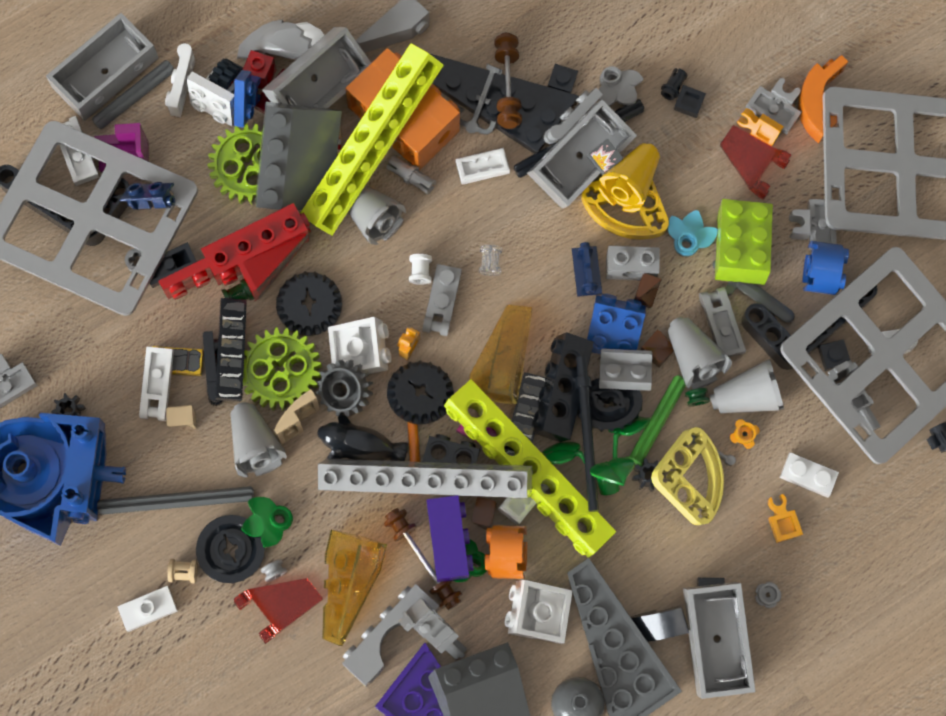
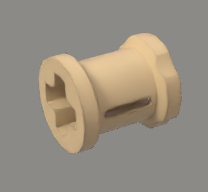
[168,559,198,584]

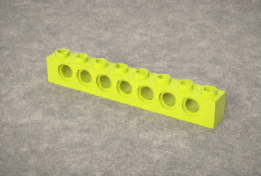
[300,44,444,236]
[444,379,616,558]

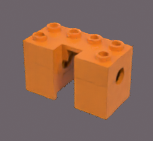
[345,48,460,171]

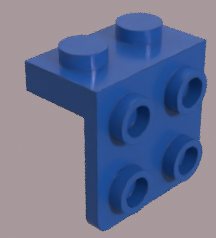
[587,294,646,354]

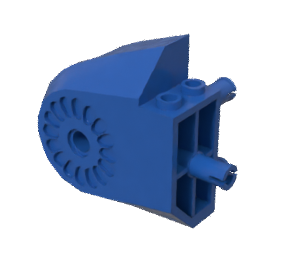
[0,413,126,546]

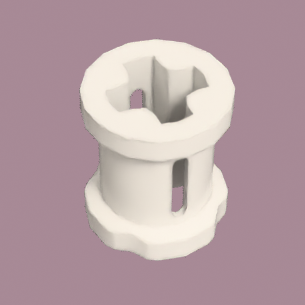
[409,254,432,285]

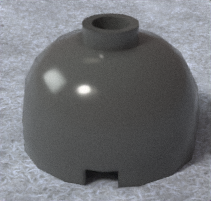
[551,677,605,716]

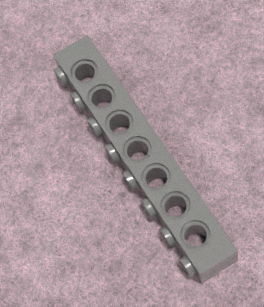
[318,459,532,498]

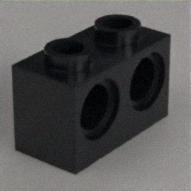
[422,434,480,464]

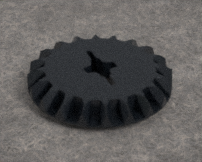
[276,271,342,336]
[387,360,454,424]
[577,378,643,433]
[196,515,265,584]

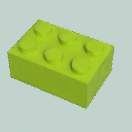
[715,199,773,285]

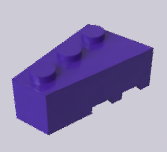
[427,495,474,582]

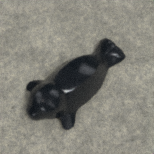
[317,415,409,461]

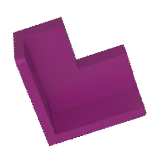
[94,123,149,173]

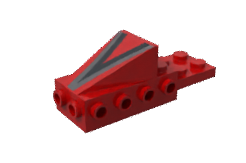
[159,203,311,301]

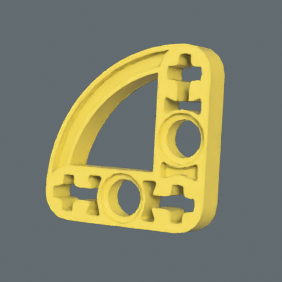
[651,427,724,525]

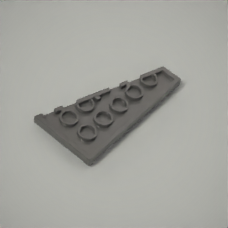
[567,558,682,716]

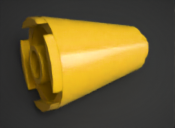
[598,143,660,212]

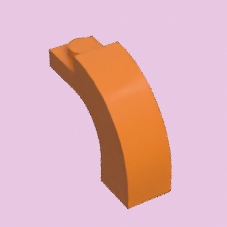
[798,55,849,144]

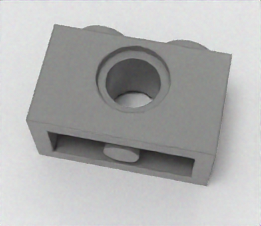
[606,246,660,280]

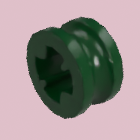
[685,388,710,407]

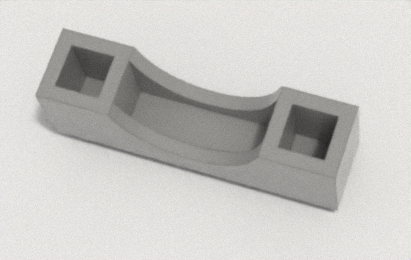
[342,584,439,687]

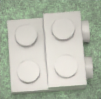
[328,317,392,374]
[505,580,572,644]

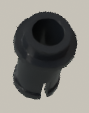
[661,68,688,100]

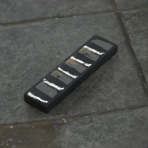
[215,298,247,402]
[504,372,546,466]

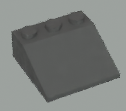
[428,642,530,716]

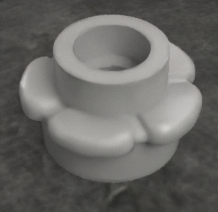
[755,582,781,608]

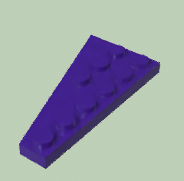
[375,643,443,716]

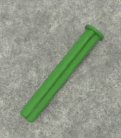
[625,375,686,467]

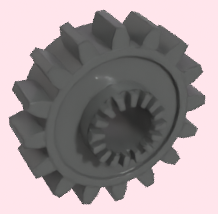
[316,360,373,417]

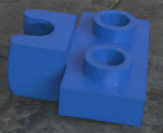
[234,70,261,127]

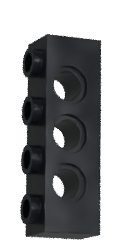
[533,332,594,442]

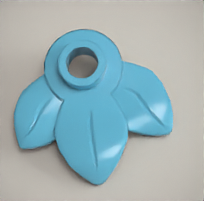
[667,210,718,256]

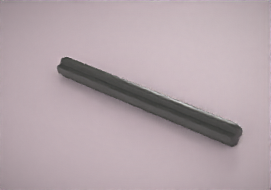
[97,486,254,515]

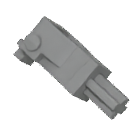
[827,360,881,431]
[399,598,467,660]

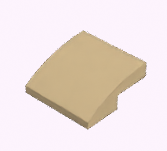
[274,389,320,445]

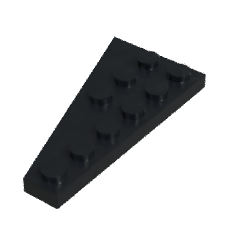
[430,54,579,154]

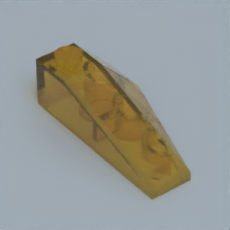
[469,305,532,404]
[322,529,387,646]

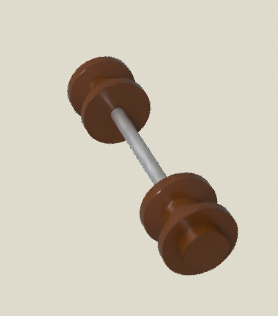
[494,32,522,129]
[384,508,463,611]

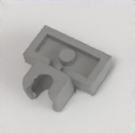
[746,78,801,135]
[789,199,837,250]
[0,353,38,408]

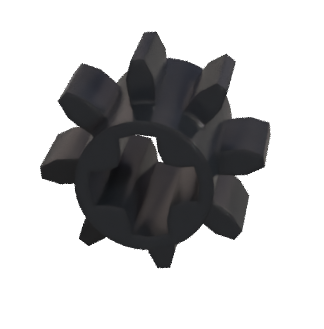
[51,393,86,416]
[926,422,946,453]
[632,458,664,492]

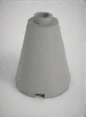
[348,185,406,245]
[668,317,732,389]
[710,359,784,414]
[230,402,287,477]

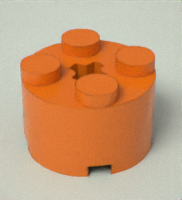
[485,525,527,579]

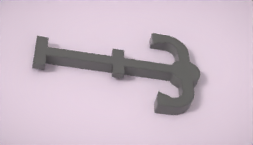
[458,64,503,134]

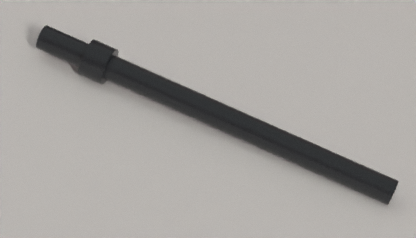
[575,356,599,512]

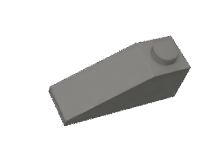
[356,0,429,53]

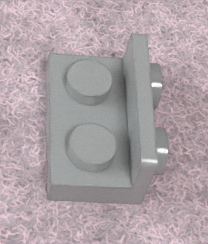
[599,349,652,391]

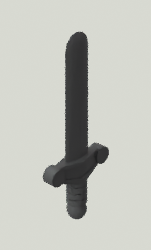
[712,260,795,322]

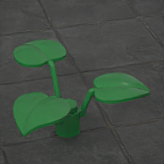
[541,416,651,496]

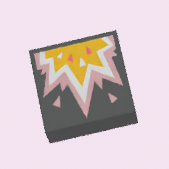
[587,139,623,175]

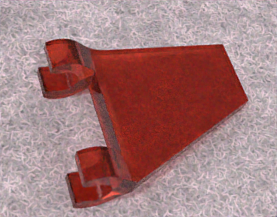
[720,125,791,200]
[233,578,323,644]

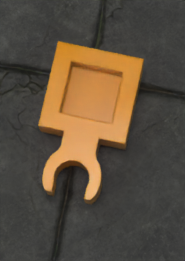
[737,108,784,148]
[397,328,420,360]
[768,494,803,543]

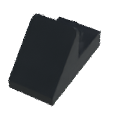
[150,242,197,288]

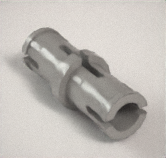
[386,155,436,194]

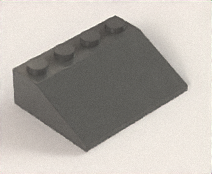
[255,102,342,210]

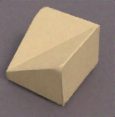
[166,405,197,429]

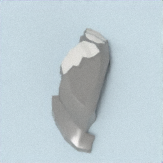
[237,20,324,60]

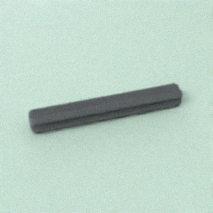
[92,60,174,129]

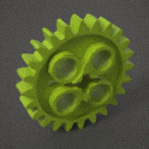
[207,123,263,205]
[243,327,322,411]

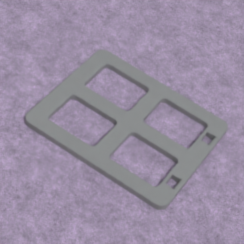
[823,87,946,240]
[0,121,198,316]
[780,247,946,464]

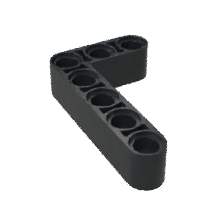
[0,165,129,246]
[741,285,878,370]

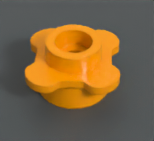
[730,419,760,449]

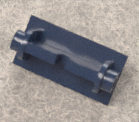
[120,182,176,210]
[572,242,603,297]

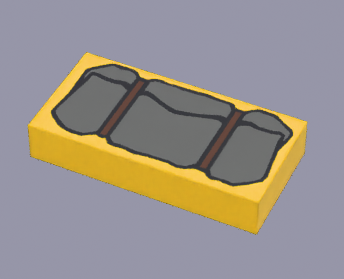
[152,346,204,376]

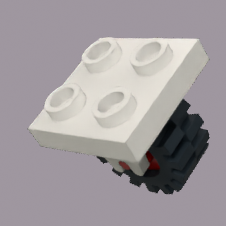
[187,58,243,126]

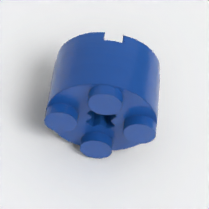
[802,241,849,295]

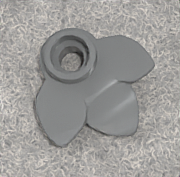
[599,66,643,107]

